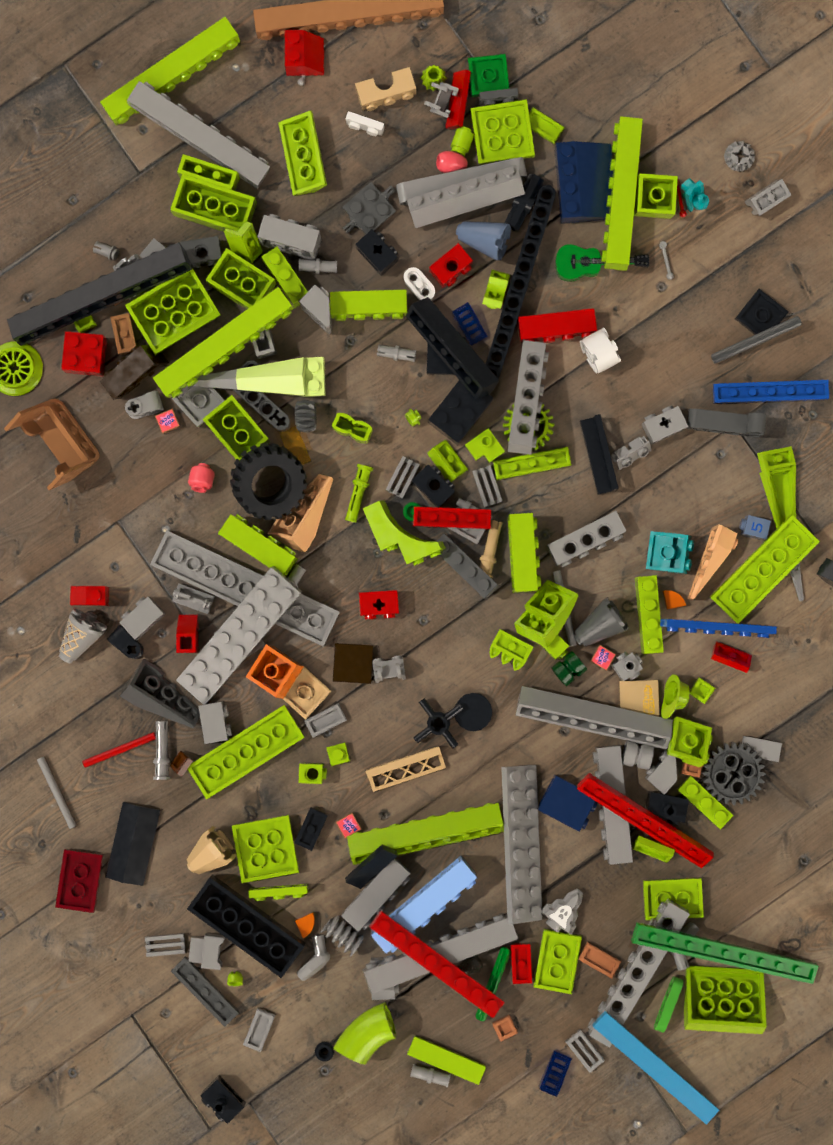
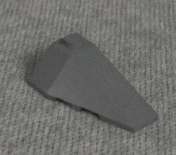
[120,659,200,728]

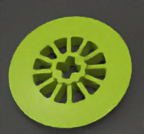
[0,341,43,396]

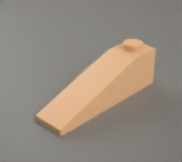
[268,474,333,552]
[687,524,738,600]

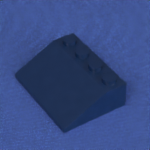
[554,141,613,224]

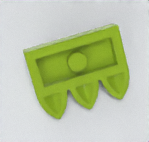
[489,629,533,671]

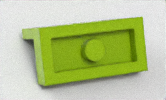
[224,221,262,264]

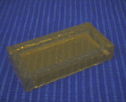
[279,426,312,465]

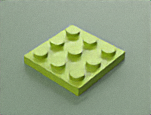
[471,99,535,166]
[232,815,299,883]

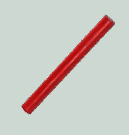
[82,732,156,768]

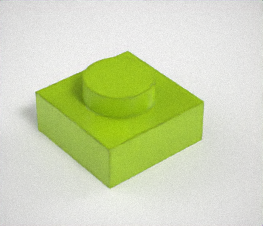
[326,742,350,766]

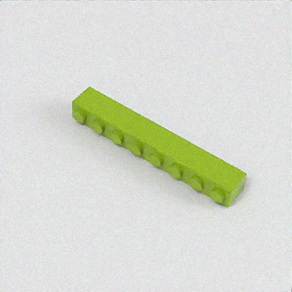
[100,17,240,126]
[601,116,643,271]
[153,287,294,399]
[347,803,504,865]

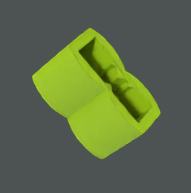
[332,413,373,444]

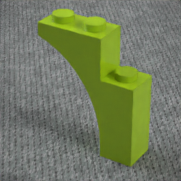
[363,500,445,566]

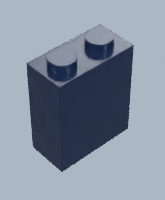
[538,774,598,832]

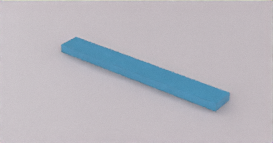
[592,1011,719,1125]

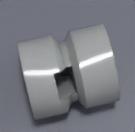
[622,740,654,770]

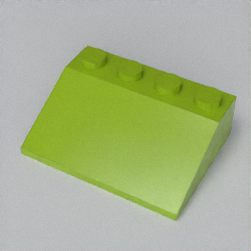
[125,268,221,355]
[684,966,767,1034]

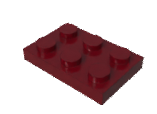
[55,849,104,913]

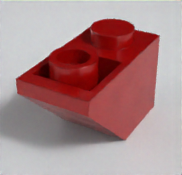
[176,614,199,653]

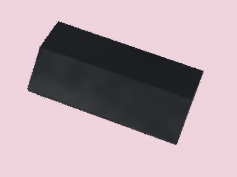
[105,802,161,886]

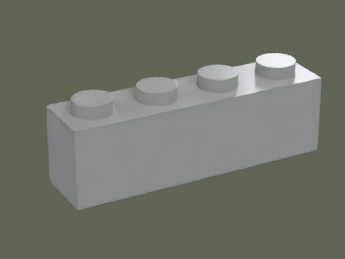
[341,858,410,932]

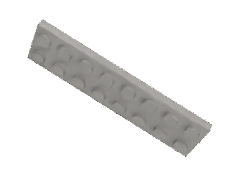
[176,566,302,705]
[502,765,542,925]

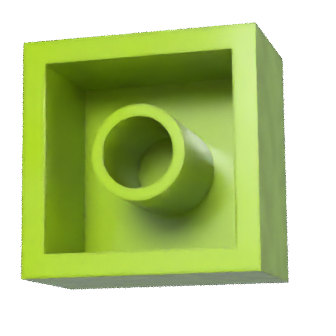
[634,173,678,219]

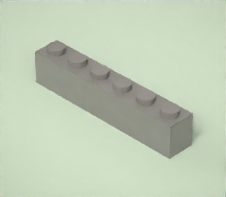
[407,165,525,229]
[593,745,633,865]

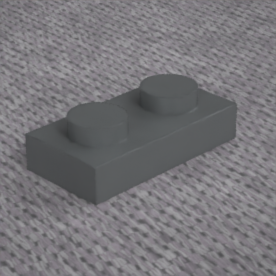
[479,88,518,106]

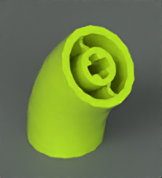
[333,1002,396,1065]

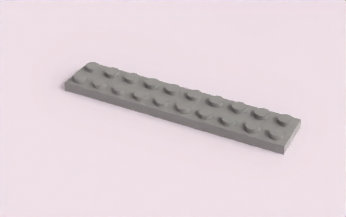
[150,530,340,647]

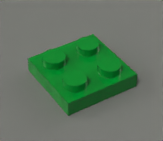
[468,54,509,97]

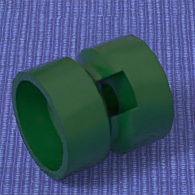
[551,651,587,687]

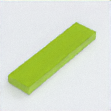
[493,447,571,480]
[407,1035,486,1085]

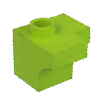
[465,428,505,463]

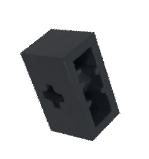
[355,229,398,276]

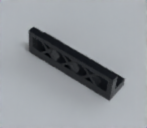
[580,414,619,495]

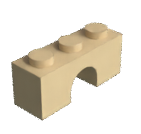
[355,67,416,111]

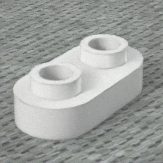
[404,267,435,300]

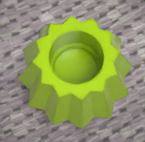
[421,65,447,91]

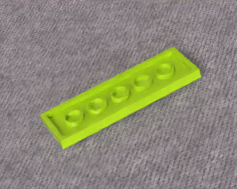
[710,515,820,624]
[188,705,305,800]

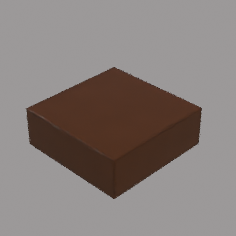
[170,751,193,777]

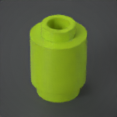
[450,127,474,157]

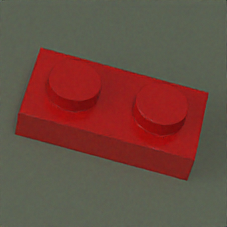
[711,641,752,673]
[511,943,532,984]

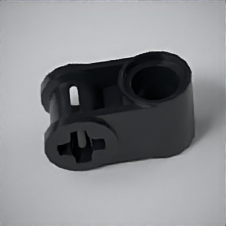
[107,625,144,659]

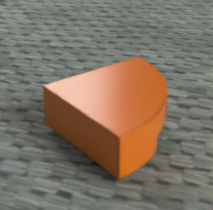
[663,590,686,609]
[295,912,315,938]

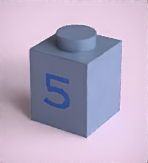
[739,515,771,541]

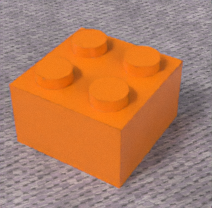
[246,644,304,699]

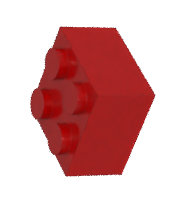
[61,331,107,377]

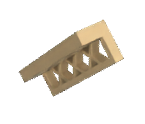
[366,746,446,792]

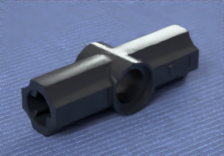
[504,174,544,232]

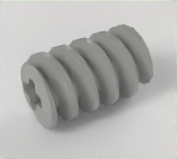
[320,915,364,957]

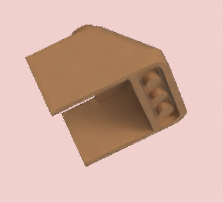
[4,399,99,490]

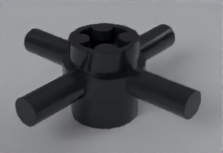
[413,698,464,749]

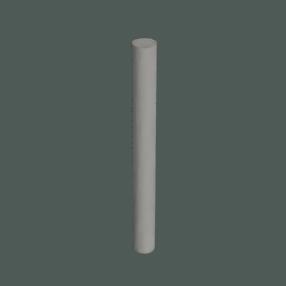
[553,570,577,647]
[37,756,77,829]

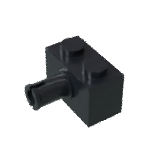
[645,791,689,825]
[200,1075,246,1124]

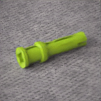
[345,464,374,523]

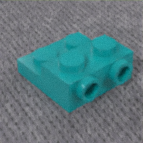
[646,531,694,575]

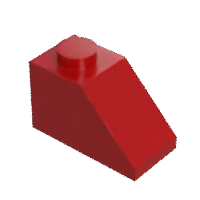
[70,586,109,606]

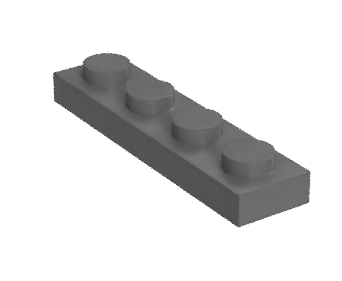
[436,534,499,599]
[171,956,239,1027]

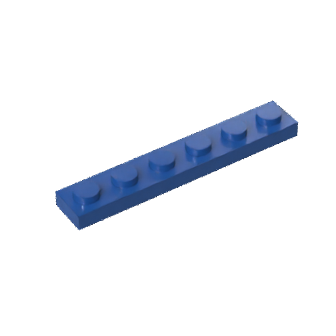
[713,380,829,404]
[660,619,777,638]

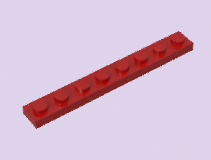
[577,773,714,868]
[369,911,505,1018]

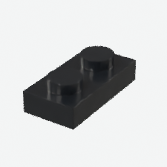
[295,807,328,851]

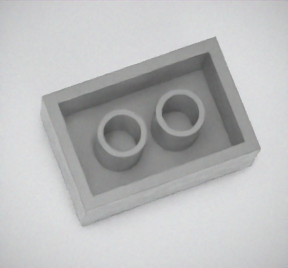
[257,214,322,260]

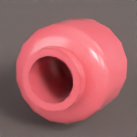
[188,463,215,493]

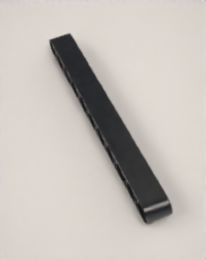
[486,185,556,380]

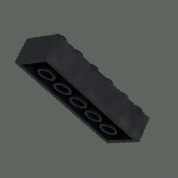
[187,874,306,978]

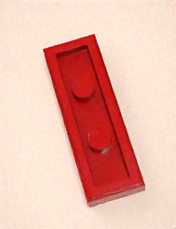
[445,69,471,130]

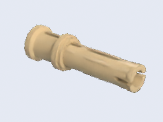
[479,520,503,579]

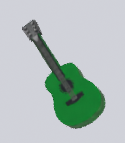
[555,244,649,282]

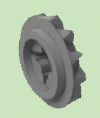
[724,141,755,172]

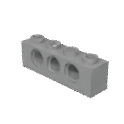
[546,511,626,568]

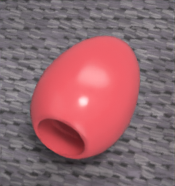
[436,151,468,173]

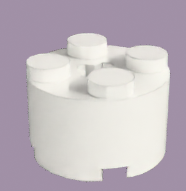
[579,328,621,374]

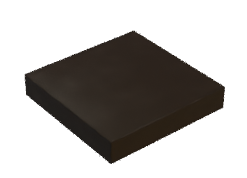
[333,643,373,684]

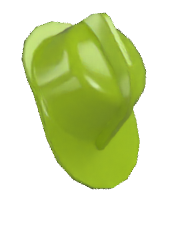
[661,674,690,719]

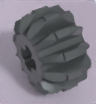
[295,400,317,432]

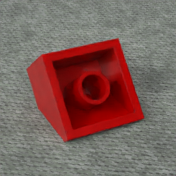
[285,30,324,76]

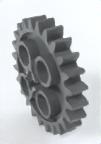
[702,742,766,805]

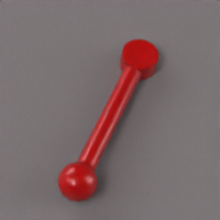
[677,179,687,217]

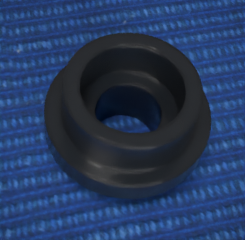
[315,1041,334,1062]

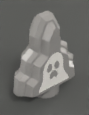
[541,888,583,935]

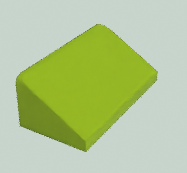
[427,439,468,482]

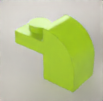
[482,270,510,309]

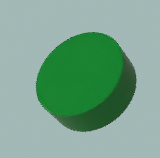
[403,502,421,522]

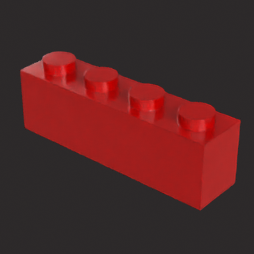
[517,308,597,343]

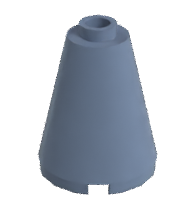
[456,221,511,261]

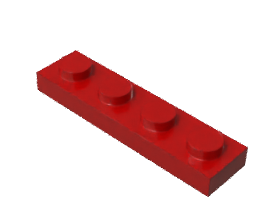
[413,507,491,529]

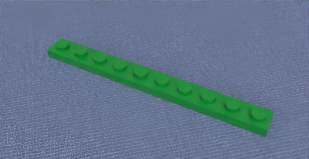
[631,922,819,984]

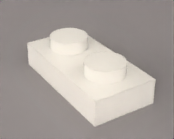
[346,111,384,136]

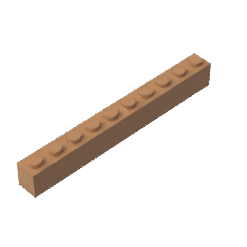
[253,0,444,40]

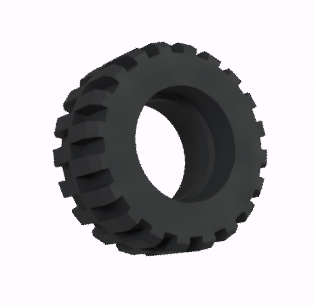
[230,443,307,520]

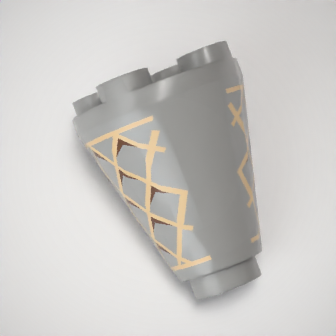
[59,608,107,663]

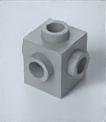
[611,651,643,681]

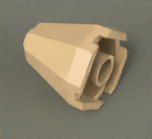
[187,826,237,874]

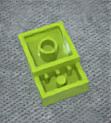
[514,580,578,648]

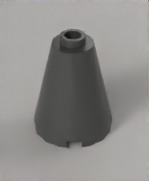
[574,597,629,647]

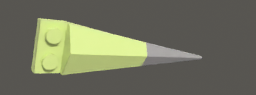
[187,357,326,397]

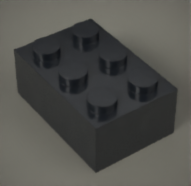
[428,380,494,446]

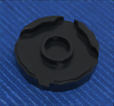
[455,693,492,731]

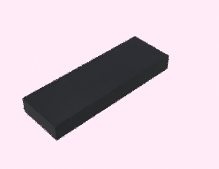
[345,844,398,889]

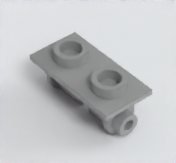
[611,436,651,470]
[172,583,215,614]

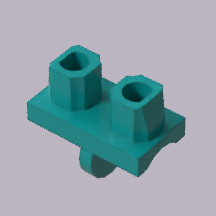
[681,178,709,212]

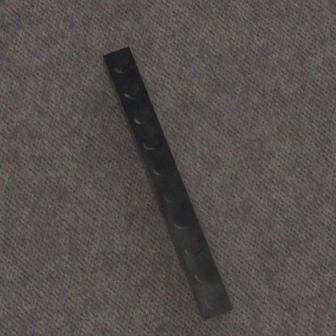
[7,242,192,346]

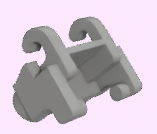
[424,82,459,118]
[373,656,406,683]

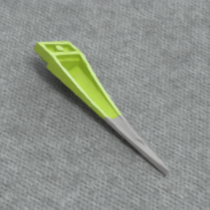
[757,446,804,601]

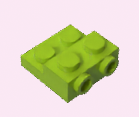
[667,717,713,768]

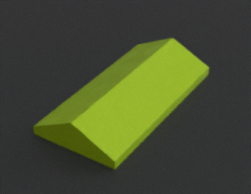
[278,111,327,196]

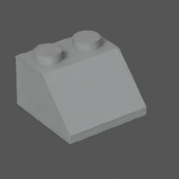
[299,285,332,334]

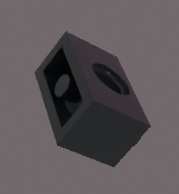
[412,465,455,508]

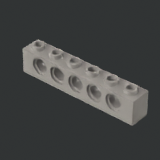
[508,340,549,455]

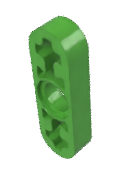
[654,976,683,1033]

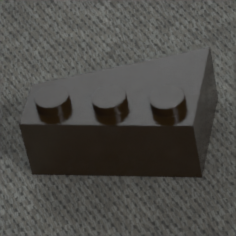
[100,345,169,400]

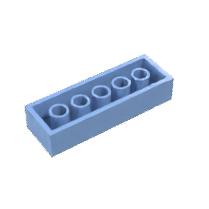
[371,856,477,954]

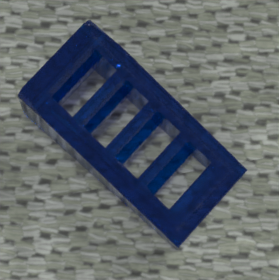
[452,302,488,346]
[538,1050,572,1097]

